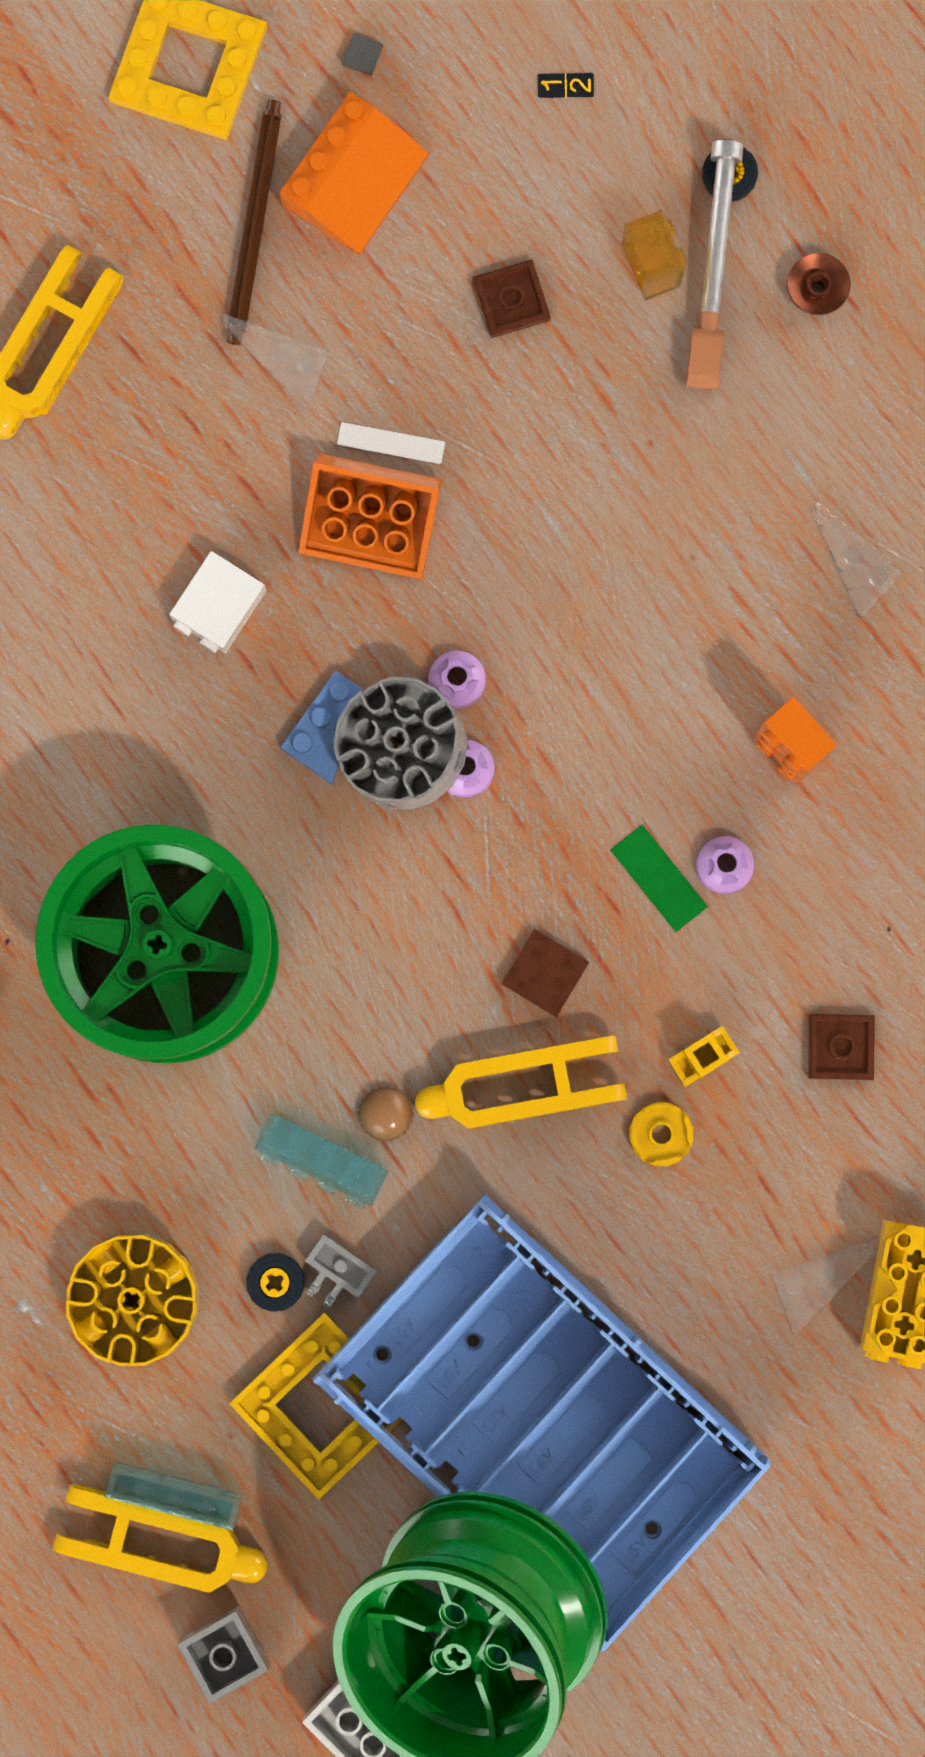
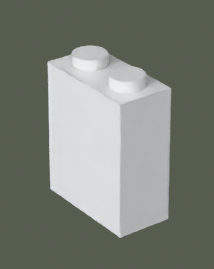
[169,551,267,654]

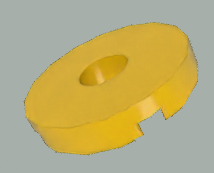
[629,1102,693,1166]

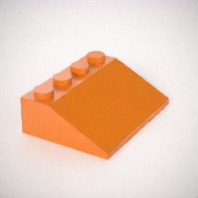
[280,91,429,256]
[298,453,443,580]

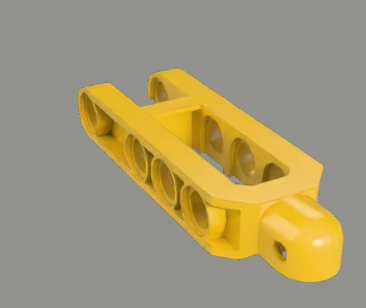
[0,245,124,440]
[415,1035,627,1129]
[52,1484,268,1593]

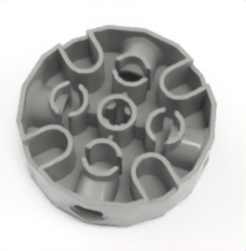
[333,677,468,810]

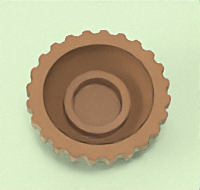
[358,1086,414,1142]

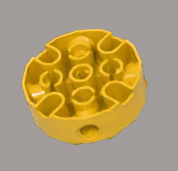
[66,1235,199,1366]

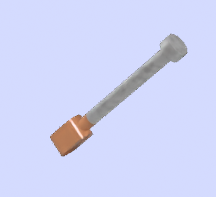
[686,140,744,390]

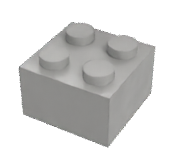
[177,1605,271,1704]

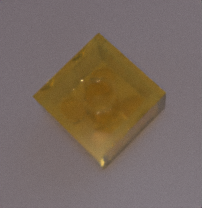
[622,210,687,301]

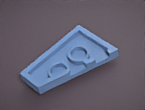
[280,671,362,786]

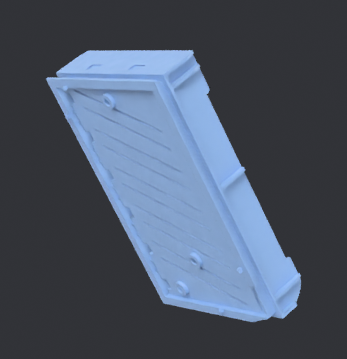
[313,1194,772,1653]

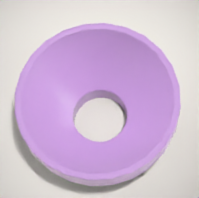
[428,651,486,709]
[448,740,495,798]
[696,836,754,894]

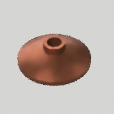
[787,253,851,315]

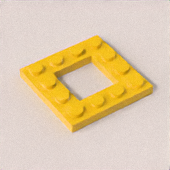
[108,0,268,141]
[229,1312,403,1500]

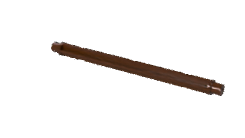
[227,100,282,345]

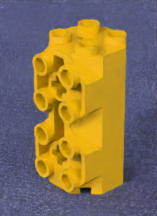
[860,1220,925,1369]

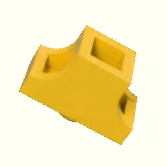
[667,1025,740,1087]

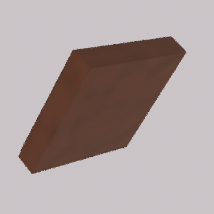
[472,259,551,339]
[501,929,589,1017]
[808,1014,875,1080]

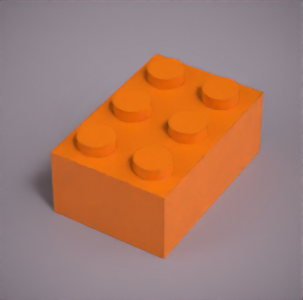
[755,696,837,784]

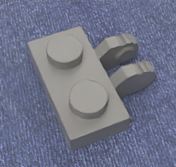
[305,1234,377,1309]

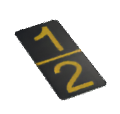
[538,73,594,98]

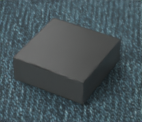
[342,33,383,76]

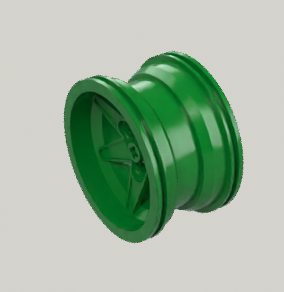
[35,825,279,1064]
[333,1492,608,1757]

